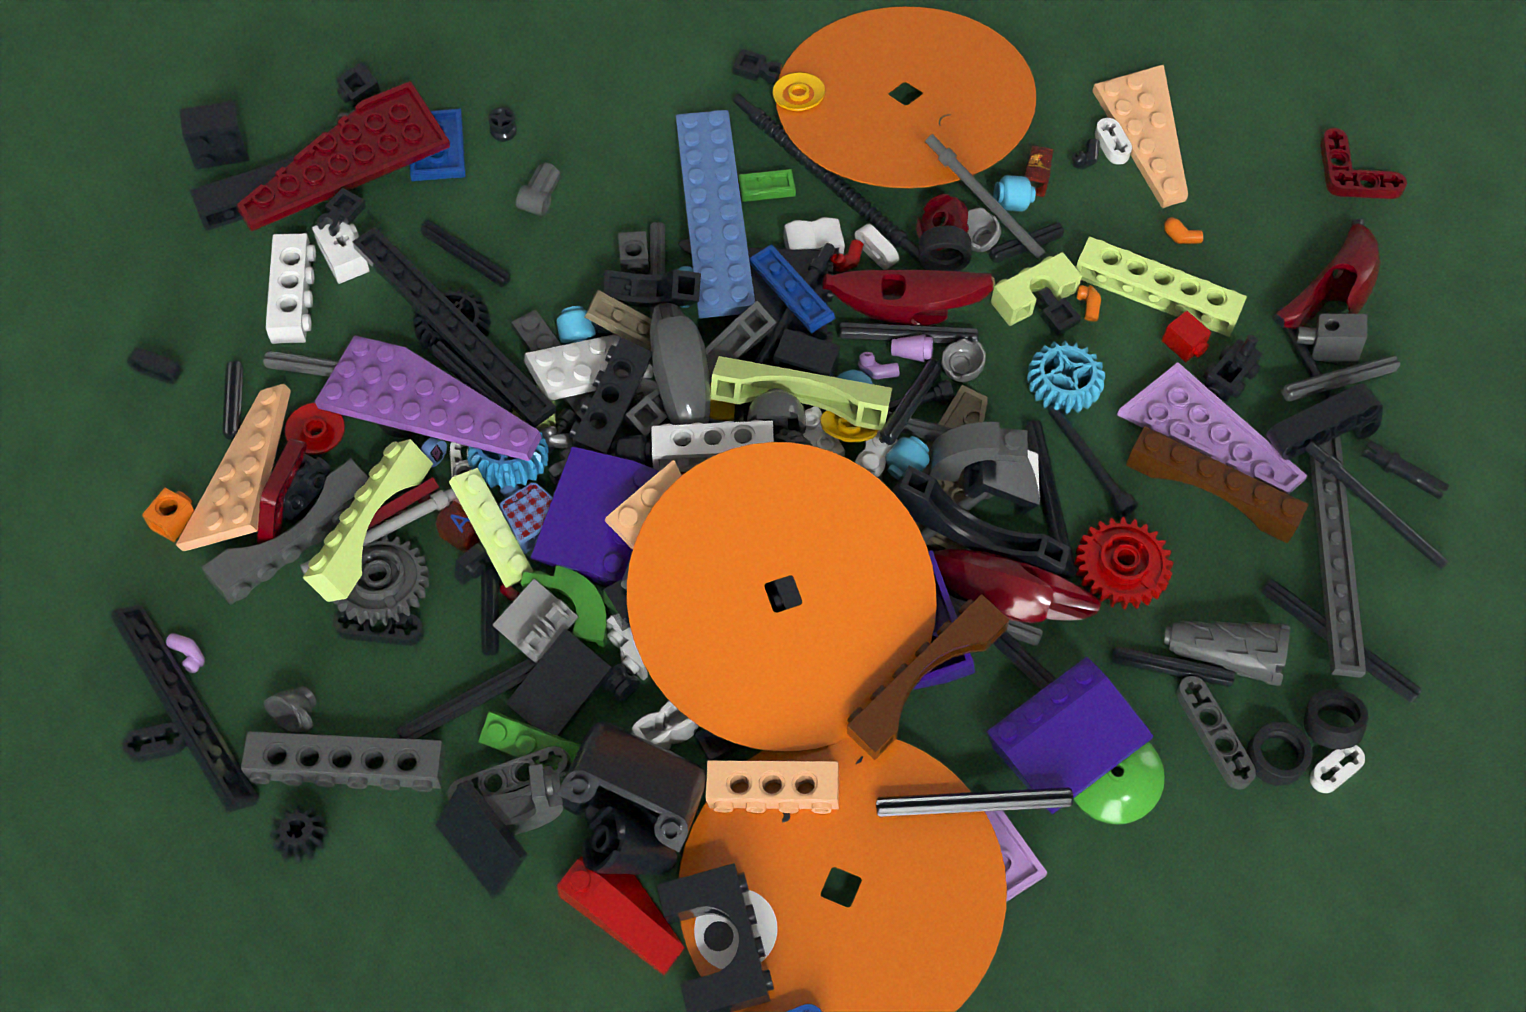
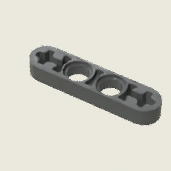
[1176,676,1256,790]
[448,746,571,801]

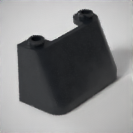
[557,721,707,852]

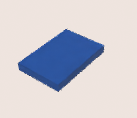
[410,109,466,181]

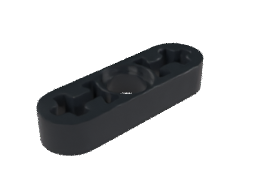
[333,611,424,646]

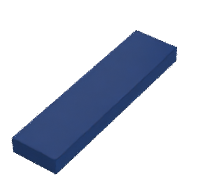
[749,244,835,333]

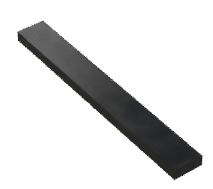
[110,605,259,813]

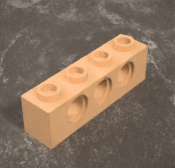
[706,761,839,814]

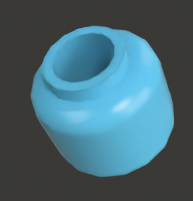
[993,175,1036,212]
[556,306,596,345]
[885,436,930,480]

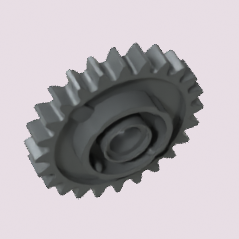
[333,535,430,626]

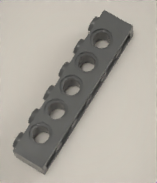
[241,732,446,792]

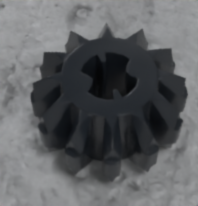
[270,805,328,864]

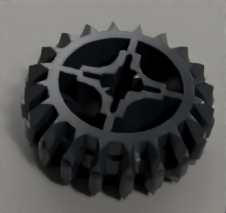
[413,287,491,356]

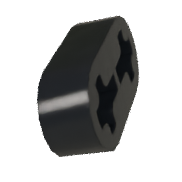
[127,348,183,385]
[122,722,187,762]

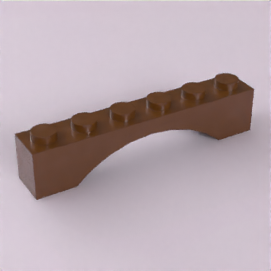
[1126,426,1309,544]
[847,594,1010,760]

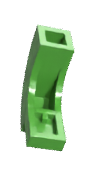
[521,565,608,654]

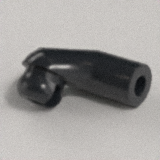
[1071,138,1100,170]

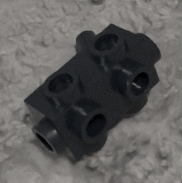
[1203,335,1263,402]
[282,454,331,522]

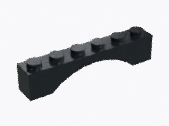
[892,465,1071,576]

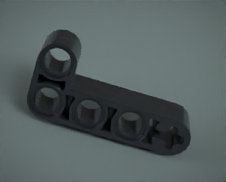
[1266,384,1383,460]

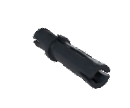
[1360,440,1450,500]

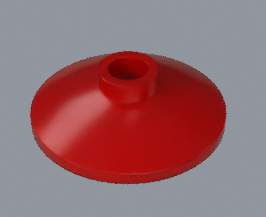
[285,403,345,455]

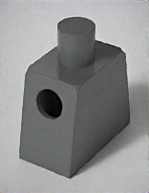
[1296,314,1368,367]

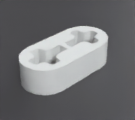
[1095,118,1132,164]
[855,224,899,270]
[1309,745,1365,793]

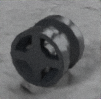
[488,107,517,142]
[601,663,640,704]

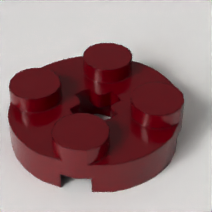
[916,194,969,250]

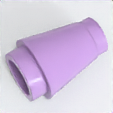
[891,334,933,362]

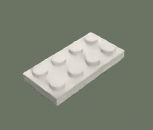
[524,334,654,401]

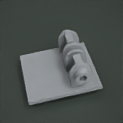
[493,579,579,664]

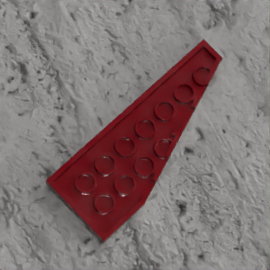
[237,81,450,231]

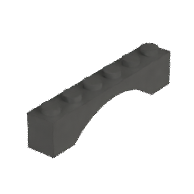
[624,301,777,437]
[202,459,369,605]

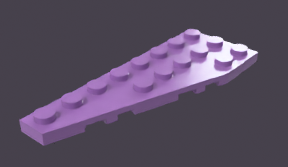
[315,336,542,461]

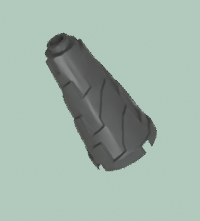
[1164,620,1290,686]

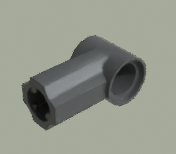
[516,162,561,217]

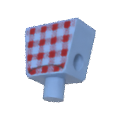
[499,483,553,554]

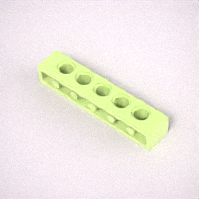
[1076,236,1247,337]

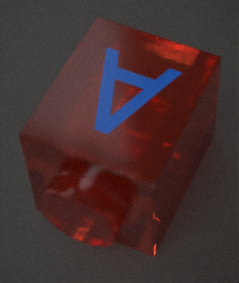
[435,501,480,553]

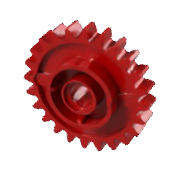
[1075,517,1174,610]

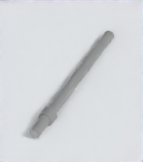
[300,488,457,575]

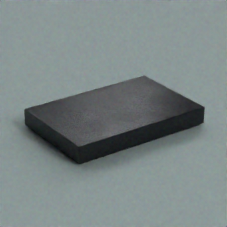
[506,629,614,737]
[435,780,528,898]

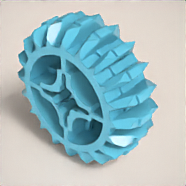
[1027,340,1105,415]

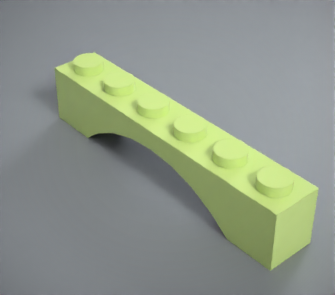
[711,356,892,431]
[303,439,433,602]

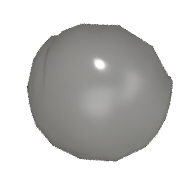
[967,208,1001,252]
[941,338,986,382]

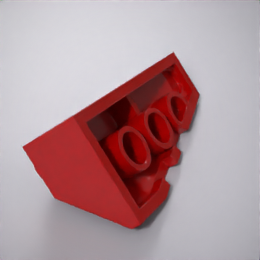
[557,857,685,976]

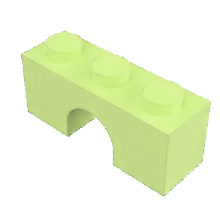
[991,252,1082,326]

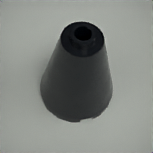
[582,806,677,875]

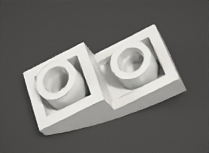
[607,616,648,681]

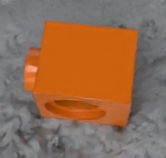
[142,487,194,542]

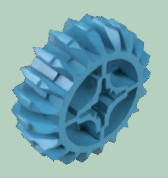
[467,432,549,489]

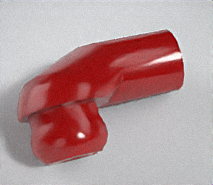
[830,240,864,272]

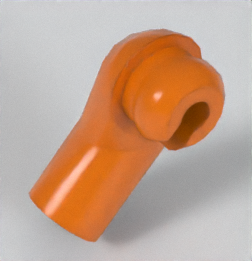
[1164,217,1203,244]
[1076,285,1101,322]

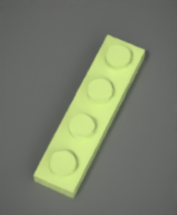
[449,468,534,588]

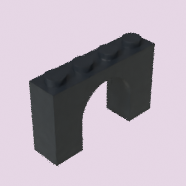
[657,863,774,1012]

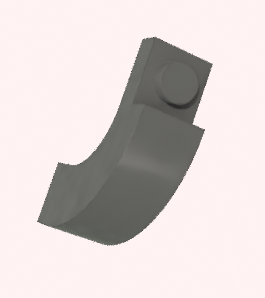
[929,422,1028,481]
[484,764,563,835]

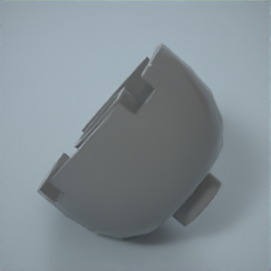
[747,388,806,435]

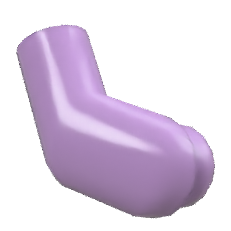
[858,352,899,380]
[166,633,205,673]

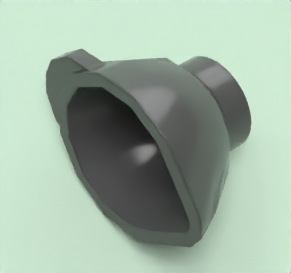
[264,686,317,734]

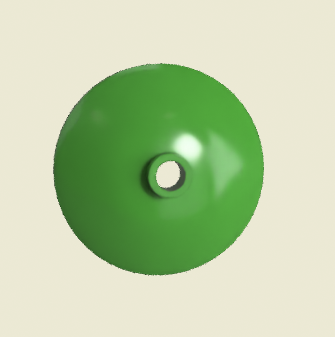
[1074,742,1165,825]

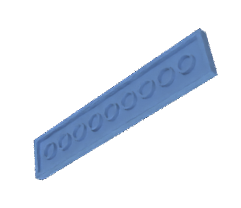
[676,110,755,318]

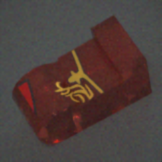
[1025,145,1053,197]

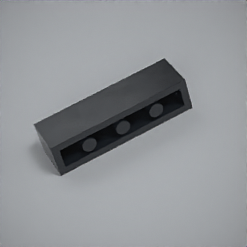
[189,156,295,232]

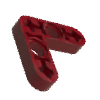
[1320,128,1407,199]
[257,438,307,545]

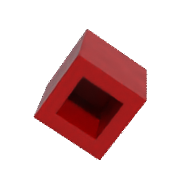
[1162,311,1212,362]

